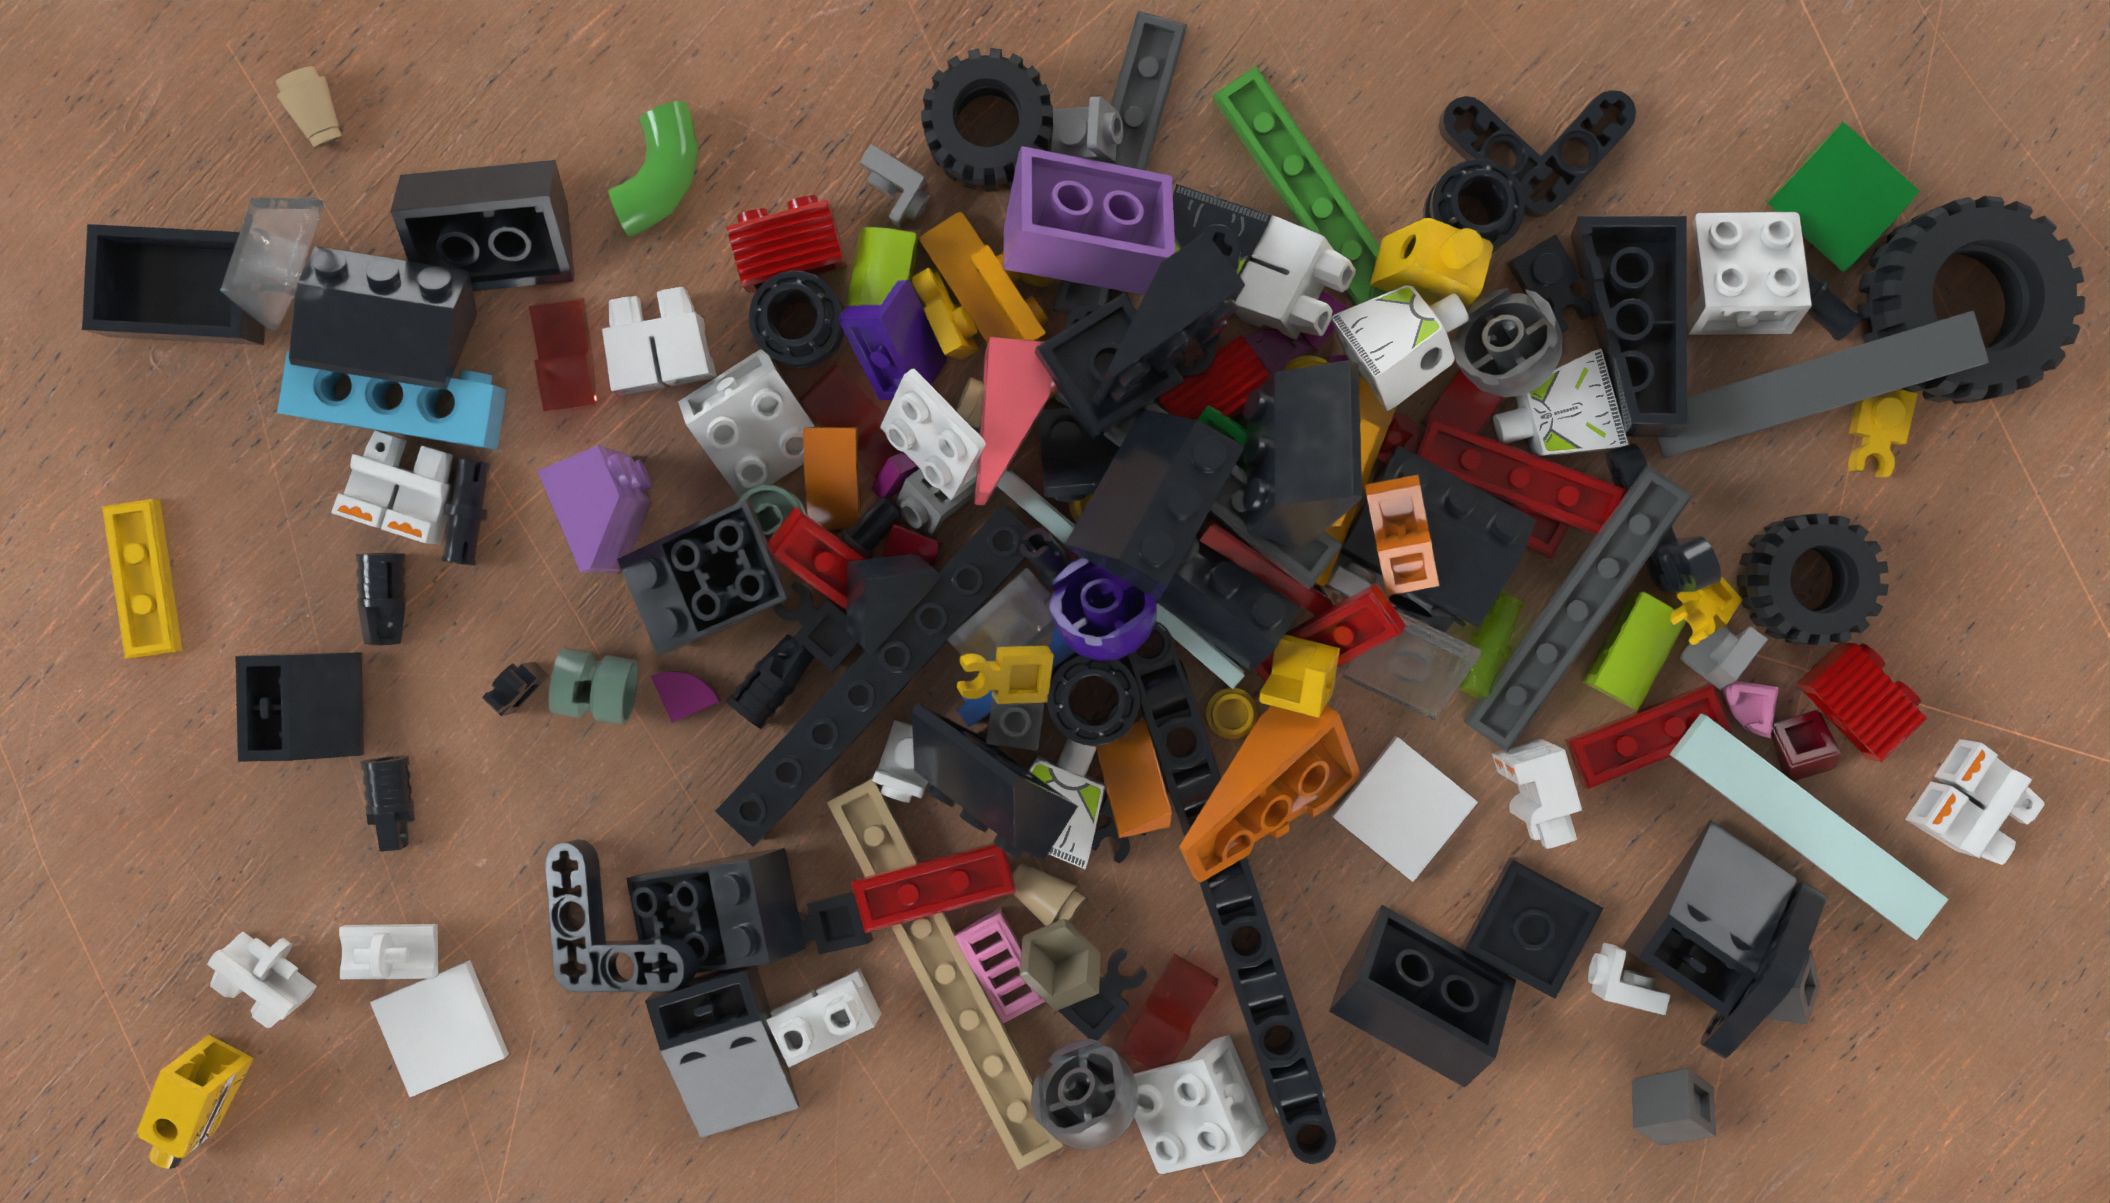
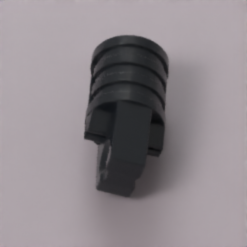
[356,553,406,646]
[726,634,814,730]
[360,755,415,852]

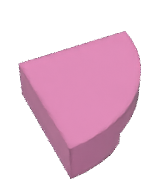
[1722,681,1779,738]

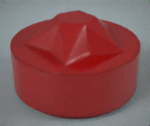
[1376,413,1419,464]

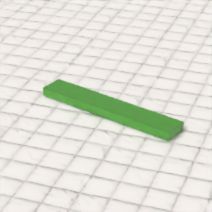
[1212,66,1388,306]

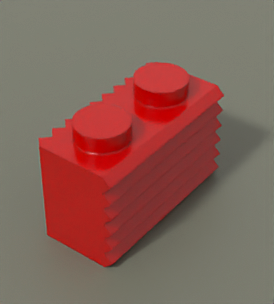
[726,195,847,293]
[1156,335,1270,420]
[1796,642,1927,762]

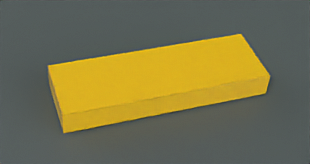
[102,499,183,659]

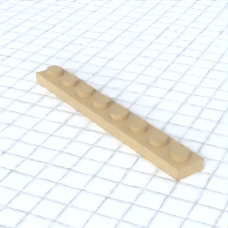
[827,778,1064,1170]

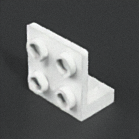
[1687,212,1812,335]
[678,349,816,498]
[880,369,986,500]
[1133,1035,1269,1174]

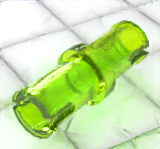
[1455,593,1525,700]

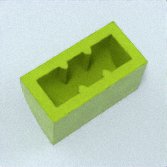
[845,227,920,308]
[1582,592,1686,711]

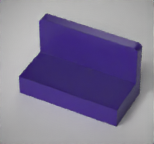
[837,280,947,400]

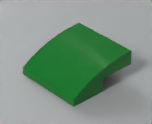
[1766,121,1920,273]

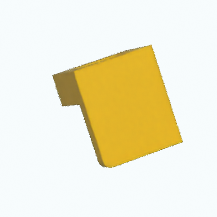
[1259,634,1340,718]

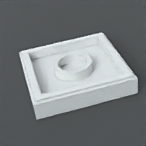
[1331,736,1478,882]
[370,960,509,1097]

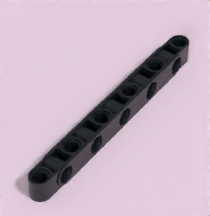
[1127,621,1336,1164]

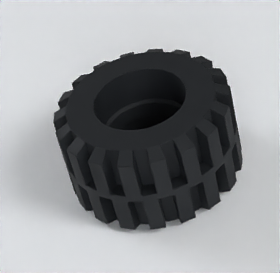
[921,48,1053,192]
[1737,513,1889,645]

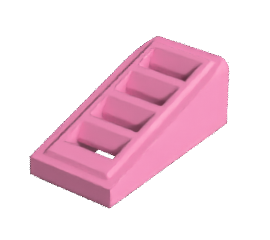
[954,908,1045,1023]

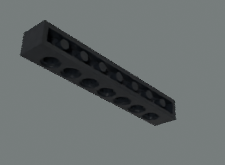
[715,504,1033,847]

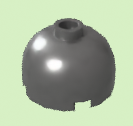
[1451,289,1563,397]
[1031,1039,1138,1149]

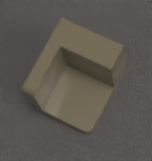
[1020,919,1101,1011]

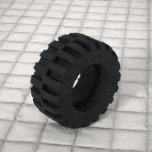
[1857,196,2086,404]

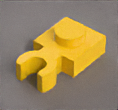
[911,268,979,360]
[1848,389,1918,478]
[1670,576,1743,645]
[957,646,1054,704]

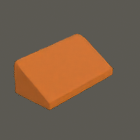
[1095,720,1172,838]

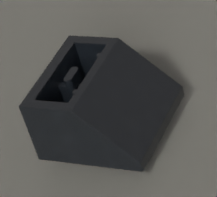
[235,652,364,762]

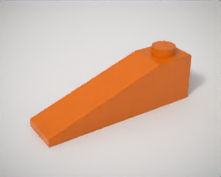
[1179,705,1362,883]

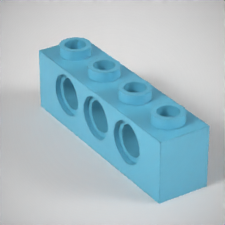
[277,351,507,450]

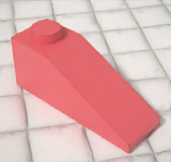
[974,337,1059,505]

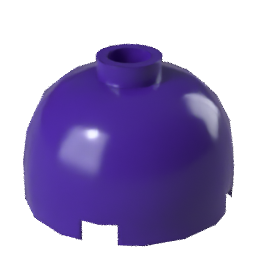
[1050,558,1157,661]

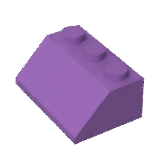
[1004,146,1175,295]
[537,445,653,574]

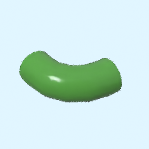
[608,101,699,237]

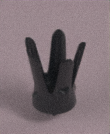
[1389,591,1466,635]

